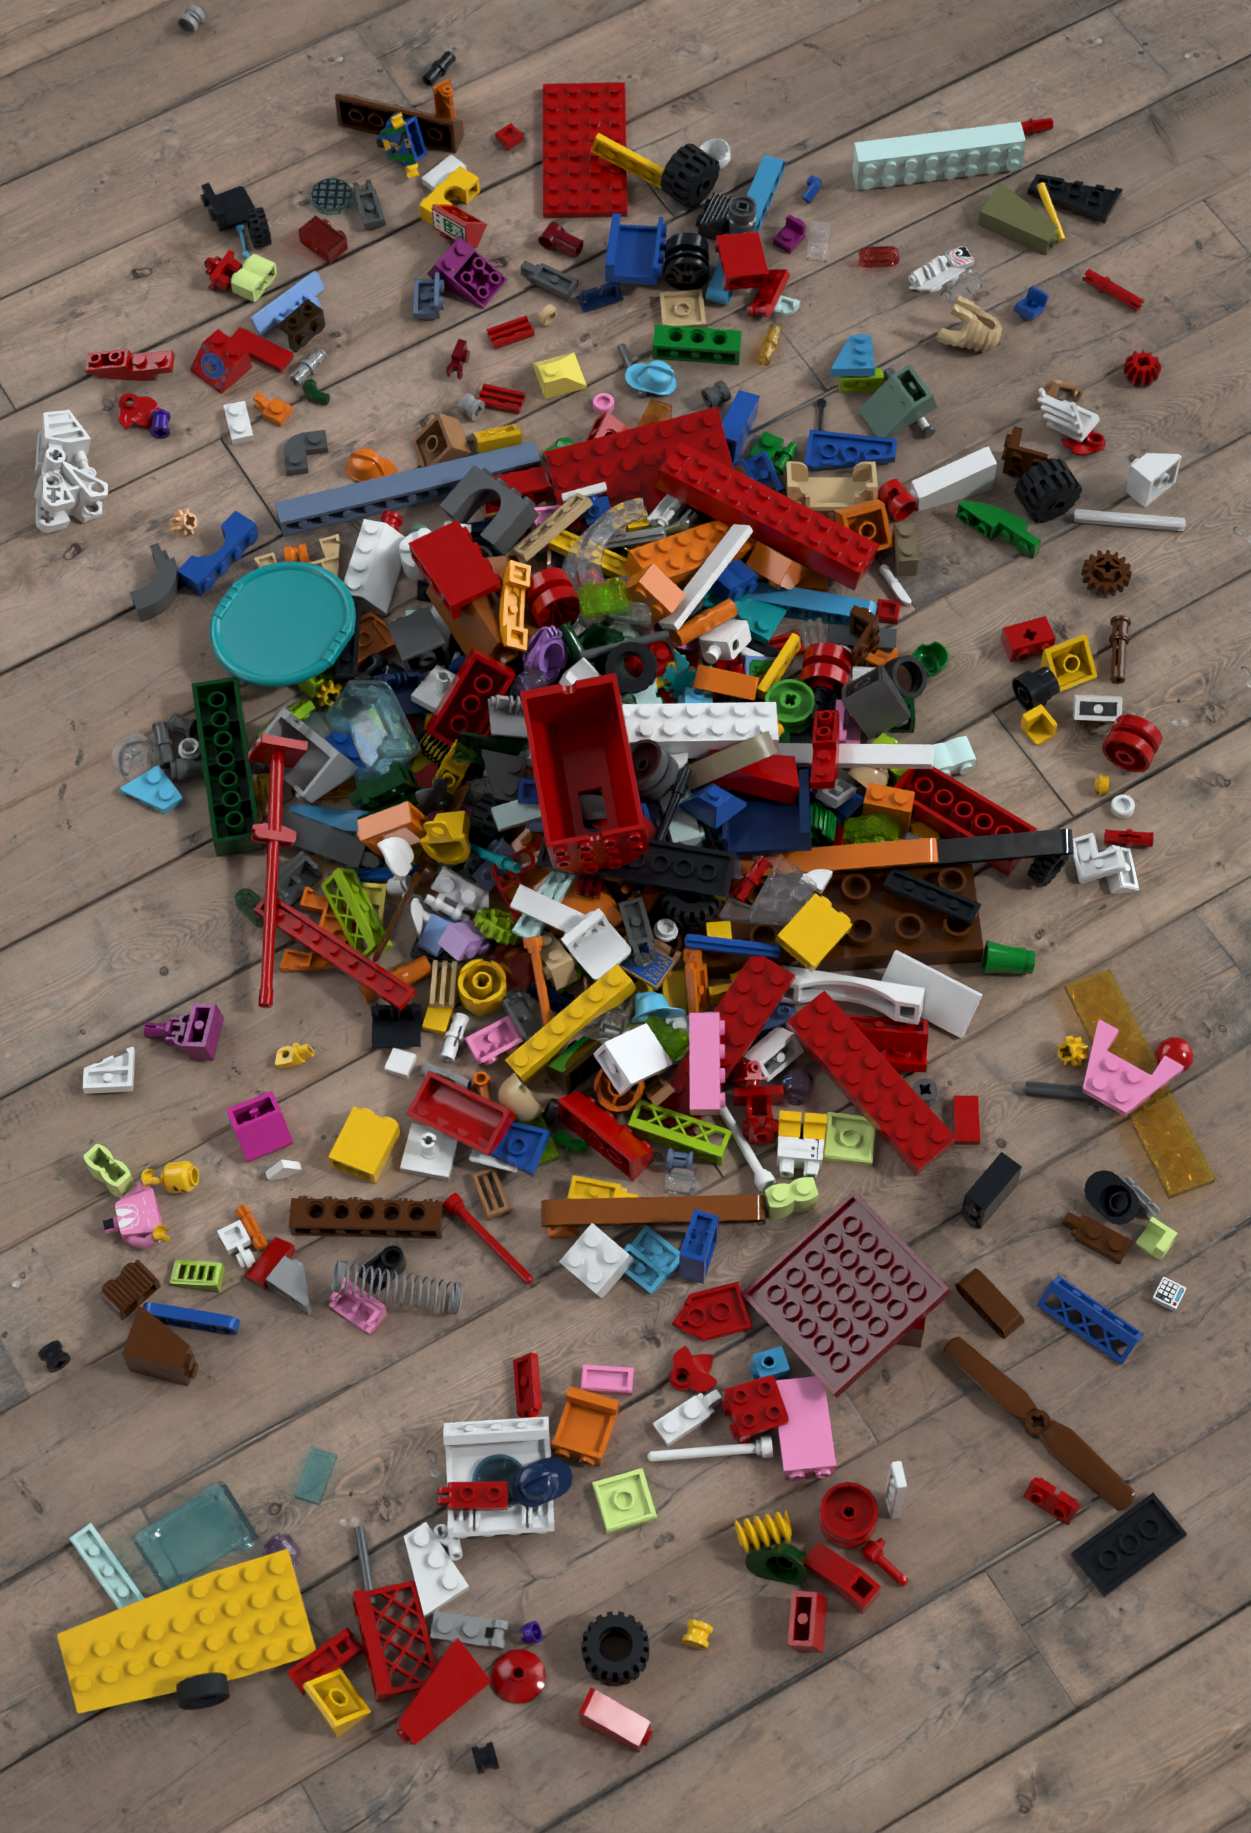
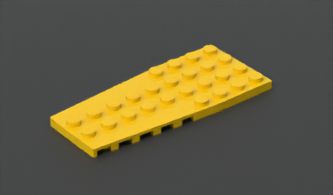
[57,1549,316,1713]

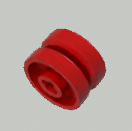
[1102,714,1163,773]
[818,1482,879,1549]

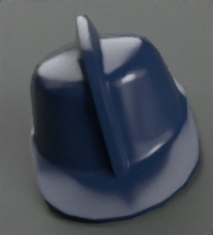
[511,1457,573,1507]

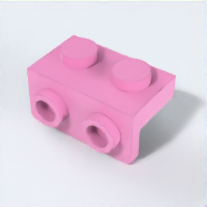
[464,1016,524,1066]

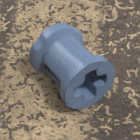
[666,1148,694,1173]

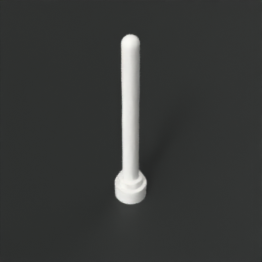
[720,1105,776,1192]
[647,1436,773,1462]

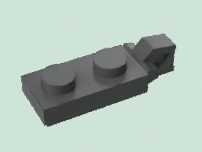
[520,261,579,301]

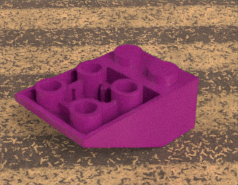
[427,236,508,309]

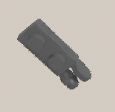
[353,179,386,230]
[618,896,658,966]

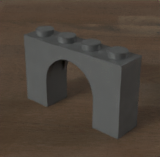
[439,465,539,556]

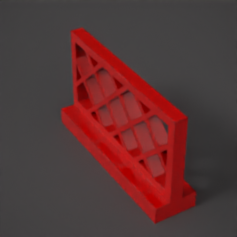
[351,1580,436,1702]

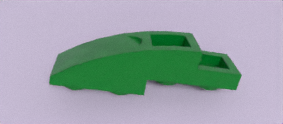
[956,501,1041,558]

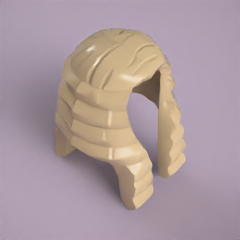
[937,295,1002,352]

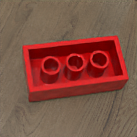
[425,647,516,748]

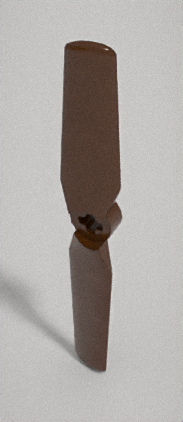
[372,784,471,962]
[944,1337,1136,1511]

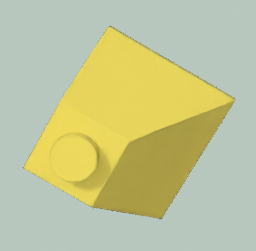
[533,352,587,399]

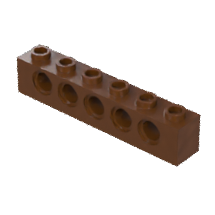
[289,1195,444,1239]

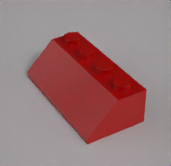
[558,1091,653,1181]

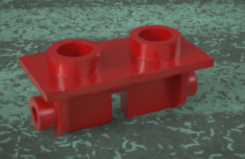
[727,1060,768,1087]
[1023,1476,1081,1525]

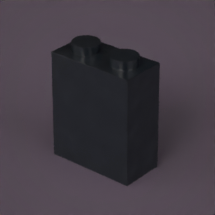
[961,1152,1022,1229]

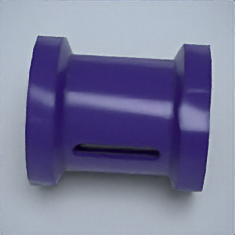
[150,409,171,439]

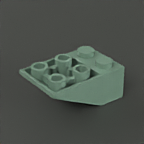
[858,364,937,438]

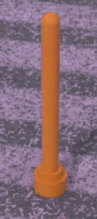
[523,935,552,1026]

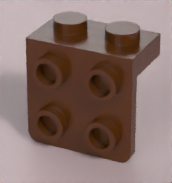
[1001,426,1051,478]
[850,605,880,669]

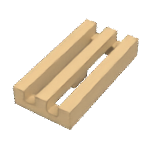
[429,960,458,1008]

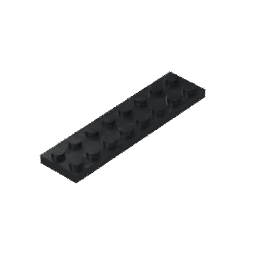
[536,827,737,901]

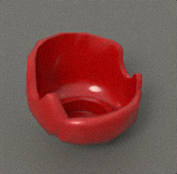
[1154,1037,1193,1072]

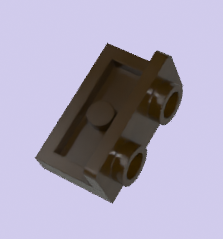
[278,299,326,352]

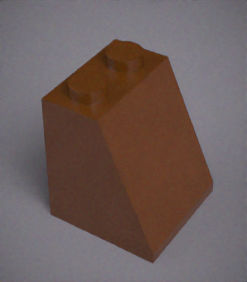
[122,1307,198,1386]

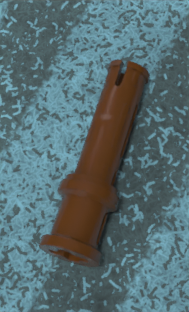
[1109,615,1131,684]

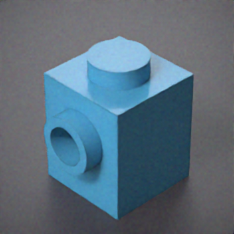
[749,1346,790,1380]

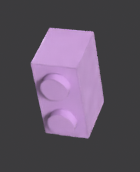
[437,919,493,961]

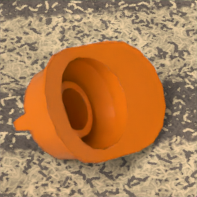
[345,448,397,482]

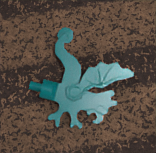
[661,651,712,699]

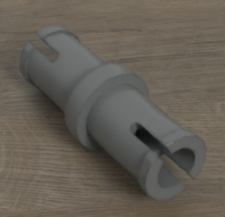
[152,721,174,769]

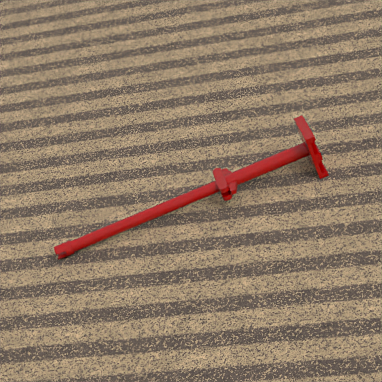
[248,734,308,1008]

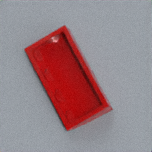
[406,1071,517,1156]

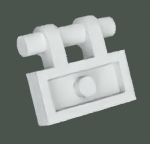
[424,866,485,922]

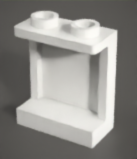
[593,1023,673,1095]

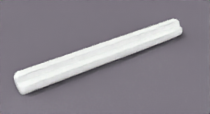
[1073,509,1186,531]

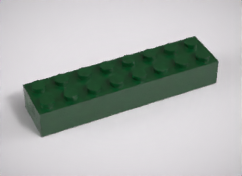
[191,677,264,857]

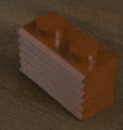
[99,1260,161,1321]

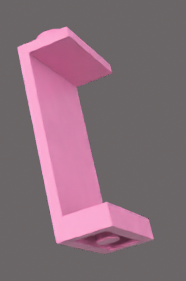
[776,1376,836,1481]

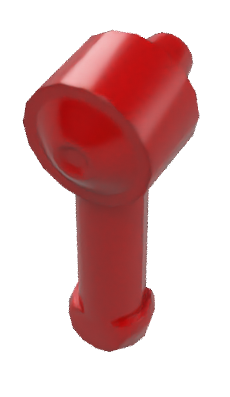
[860,1538,908,1587]

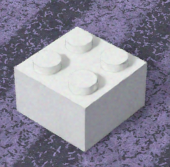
[559,1223,635,1299]

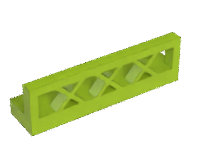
[321,868,393,958]
[628,1100,732,1166]

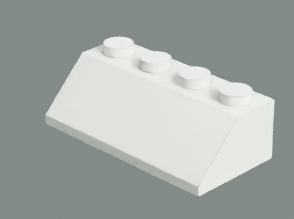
[343,519,405,616]

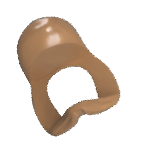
[1037,380,1083,405]

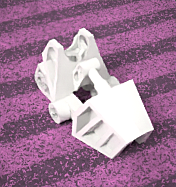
[34,410,108,533]

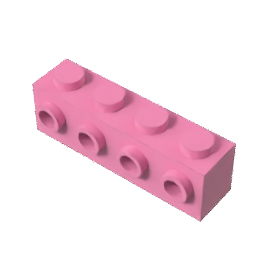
[689,1012,725,1115]

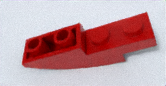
[85,349,175,381]
[810,710,839,790]

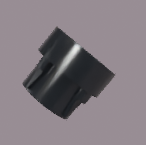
[1012,667,1060,712]

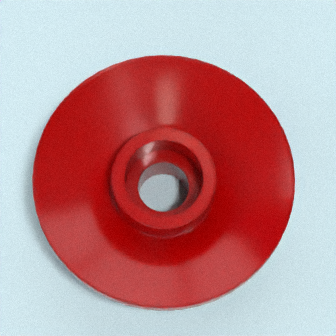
[492,1649,546,1704]

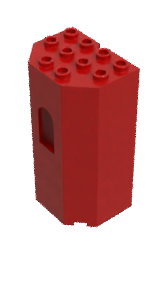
[520,673,649,874]

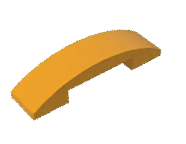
[499,560,531,652]

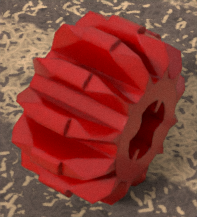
[1123,350,1161,388]

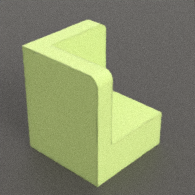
[1136,1217,1177,1261]

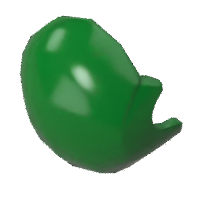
[912,641,949,677]

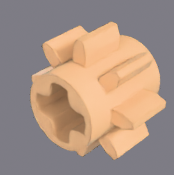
[169,509,198,537]

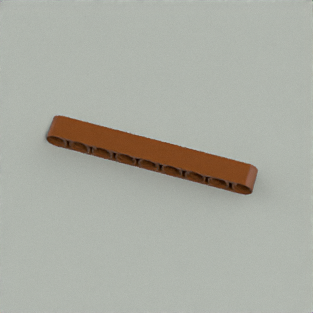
[541,1195,766,1227]

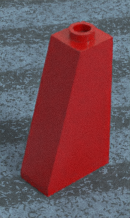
[709,749,800,805]
[396,1638,492,1745]

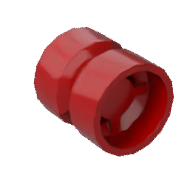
[877,479,918,521]

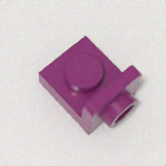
[773,215,806,254]

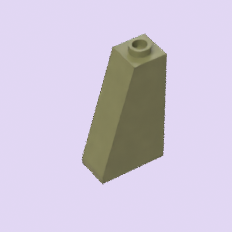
[978,183,1059,255]

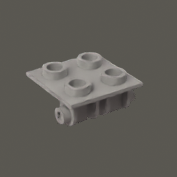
[488,694,528,738]

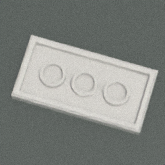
[881,950,983,1038]

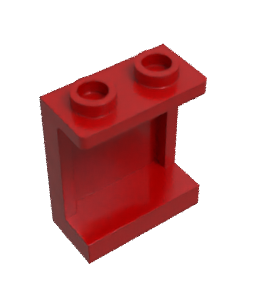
[714,232,769,291]

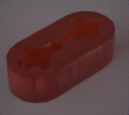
[858,246,900,268]

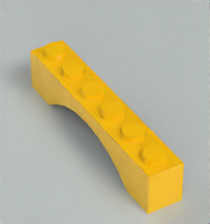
[505,964,637,1086]

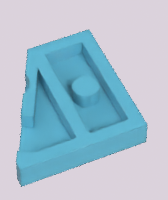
[120,765,184,814]

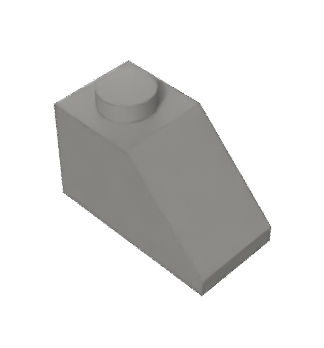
[266,1255,312,1315]

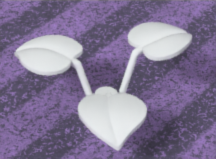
[377,837,463,940]

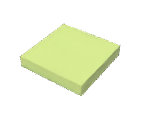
[822,1112,876,1166]
[592,1468,657,1534]

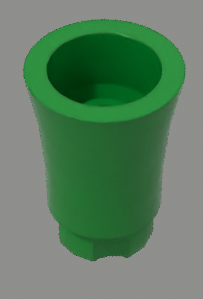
[982,940,1035,975]

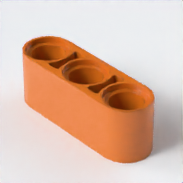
[693,664,759,701]

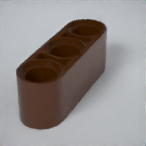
[955,1268,1024,1339]

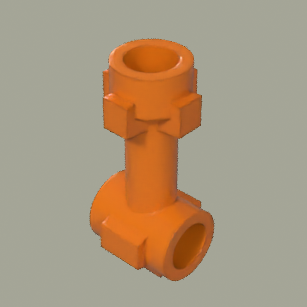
[471,1071,497,1104]

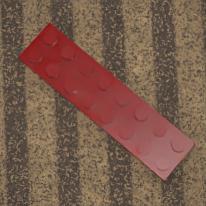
[647,956,796,1136]

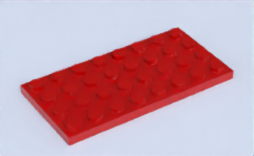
[543,82,628,218]
[544,406,733,533]

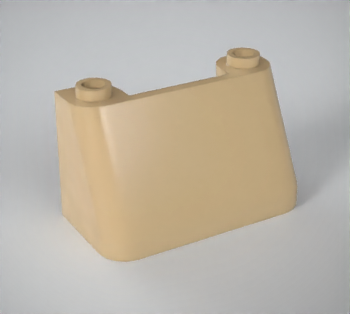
[786,461,878,522]

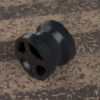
[38,1340,71,1373]
[471,1741,499,1775]

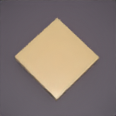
[659,290,706,328]

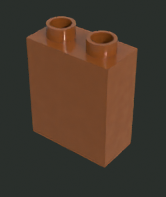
[425,555,563,672]

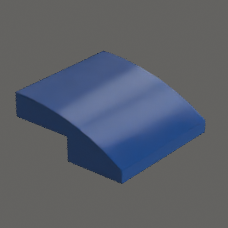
[733,450,786,493]

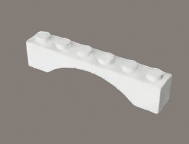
[780,965,925,1025]

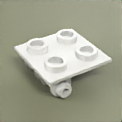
[908,255,965,293]

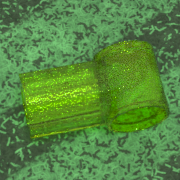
[644,1015,689,1060]

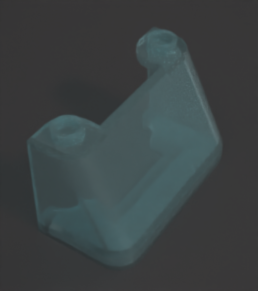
[326,680,420,782]
[131,1480,259,1591]

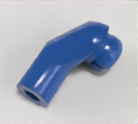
[802,175,822,204]

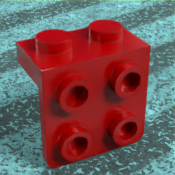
[721,1375,789,1444]

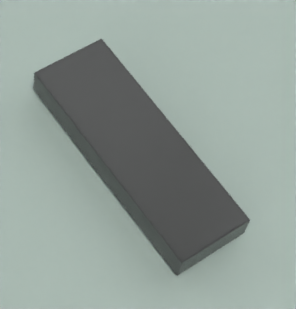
[827,624,897,652]

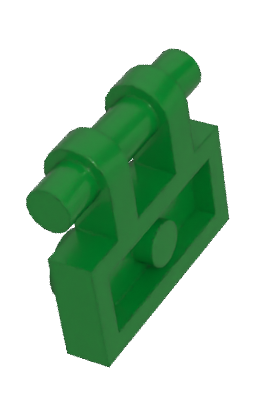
[745,431,797,475]

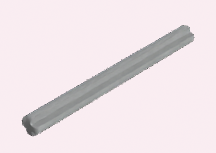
[536,527,666,560]

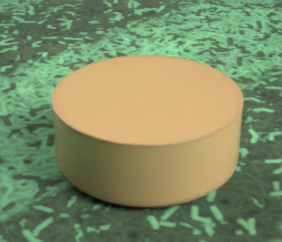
[537,304,558,326]

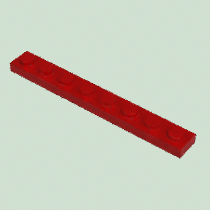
[253,897,416,1011]

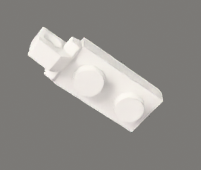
[653,1389,722,1447]

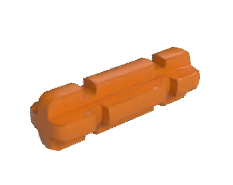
[235,1205,268,1251]

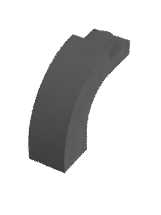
[130,543,180,622]

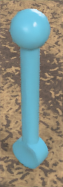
[236,224,250,259]

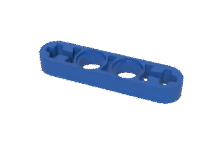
[143,1302,240,1335]

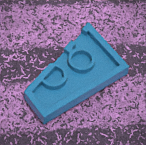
[831,334,875,377]

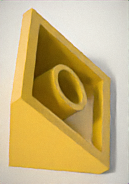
[472,424,522,453]
[1040,634,1098,692]
[303,1669,371,1738]

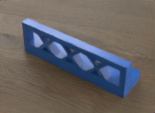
[1037,1276,1144,1364]

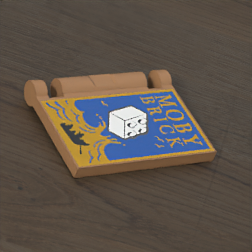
[619,934,682,990]

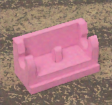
[329,1277,387,1336]

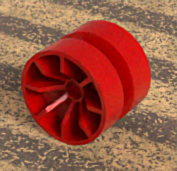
[525,568,582,628]
[800,642,852,700]

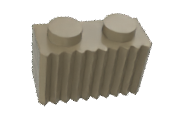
[892,523,920,576]

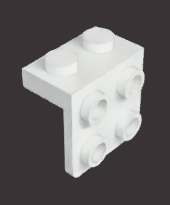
[561,908,632,981]

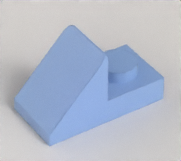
[418,913,460,957]

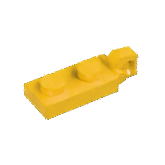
[567,1175,638,1199]

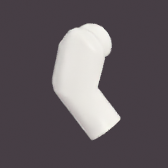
[434,1524,463,1561]

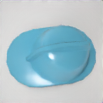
[625,360,676,396]
[631,992,686,1023]

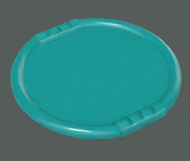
[209,561,356,687]

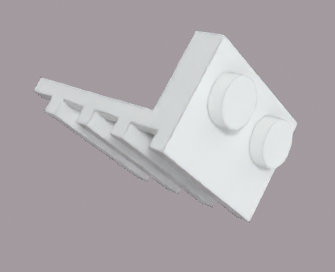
[1037,387,1100,443]

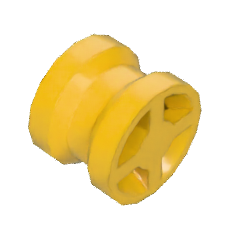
[682,1619,713,1650]

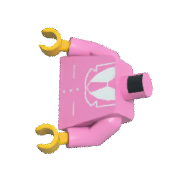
[103,1169,170,1250]

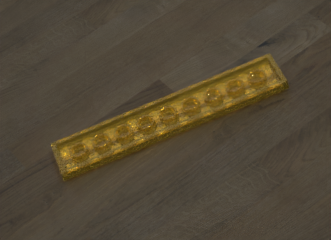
[1064,969,1215,1199]

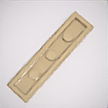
[512,493,593,562]

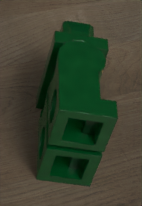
[348,761,419,811]

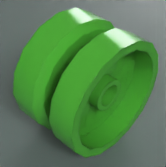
[765,679,816,734]

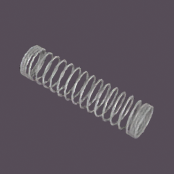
[331,1260,463,1315]

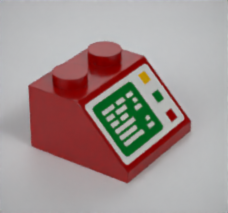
[432,204,487,247]

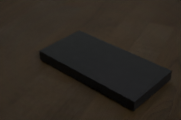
[1071,1492,1187,1598]

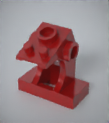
[733,1085,784,1144]

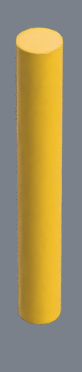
[1037,183,1066,243]

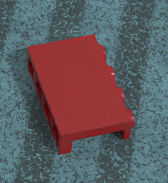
[409,520,503,620]

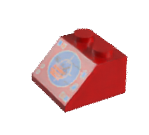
[190,329,252,394]

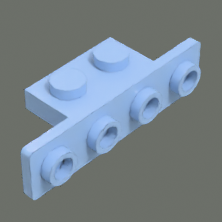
[251,271,325,336]

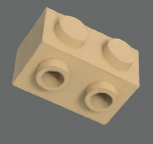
[530,932,578,990]

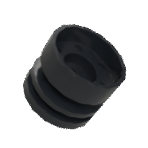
[664,232,709,290]

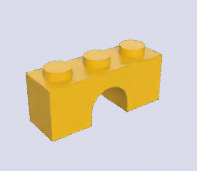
[419,166,480,227]

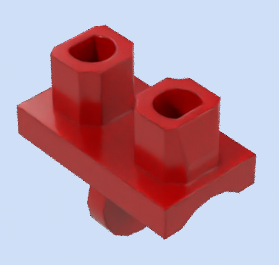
[204,250,243,291]

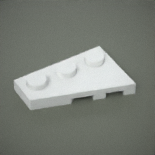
[404,1522,469,1618]

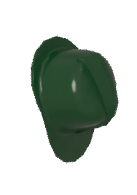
[745,1543,807,1585]

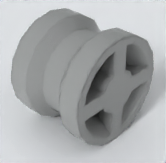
[458,393,485,421]

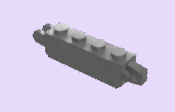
[261,811,385,870]

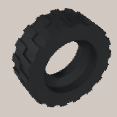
[605,641,658,693]

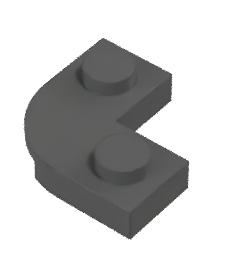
[284,430,328,476]

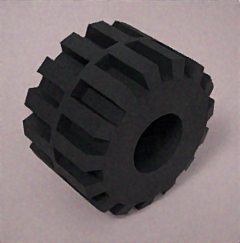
[660,143,720,208]
[1014,458,1082,523]

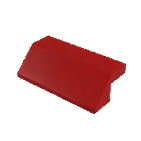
[846,1014,928,1073]

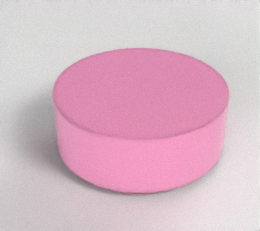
[593,393,615,415]

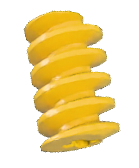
[734,1509,792,1553]

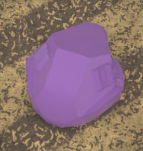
[522,625,568,686]

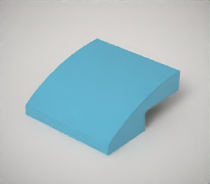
[623,1225,680,1295]

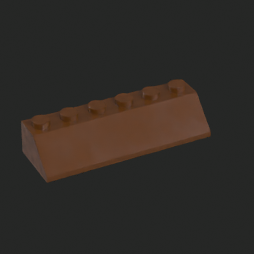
[335,93,464,153]

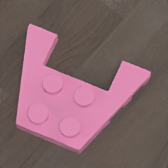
[1082,1020,1184,1116]

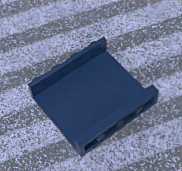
[718,769,812,856]

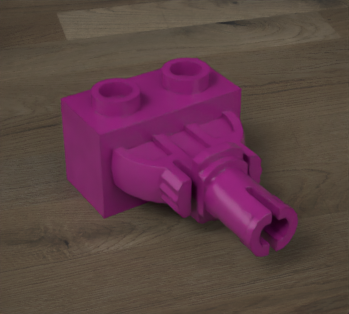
[144,1003,224,1061]

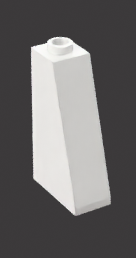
[908,446,997,511]

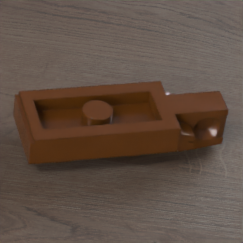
[1062,1212,1133,1264]

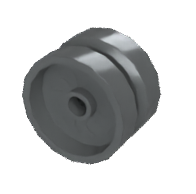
[630,739,680,801]

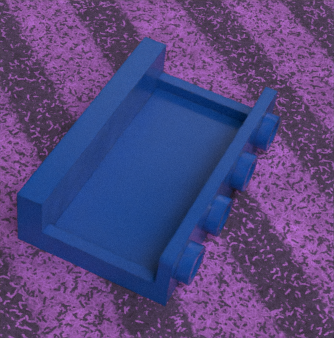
[605,213,667,285]

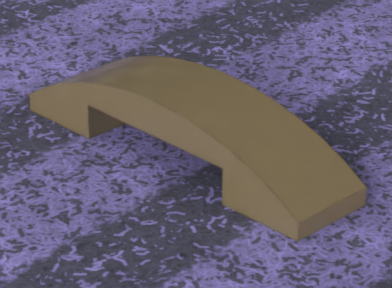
[680,731,778,790]

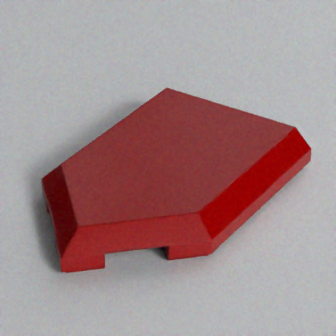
[672,1281,753,1342]

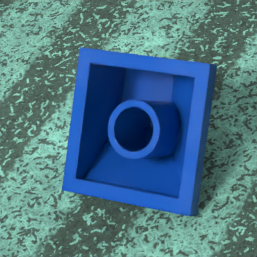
[679,782,747,829]

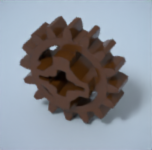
[1081,550,1132,597]

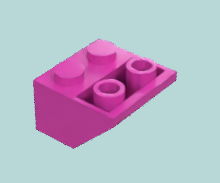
[226,1091,293,1163]

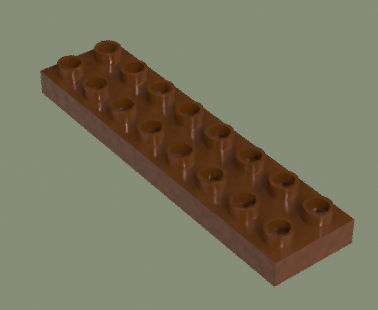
[608,864,984,984]

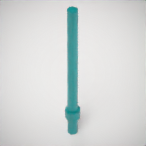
[470,843,521,873]

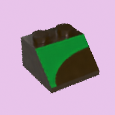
[547,1036,603,1095]

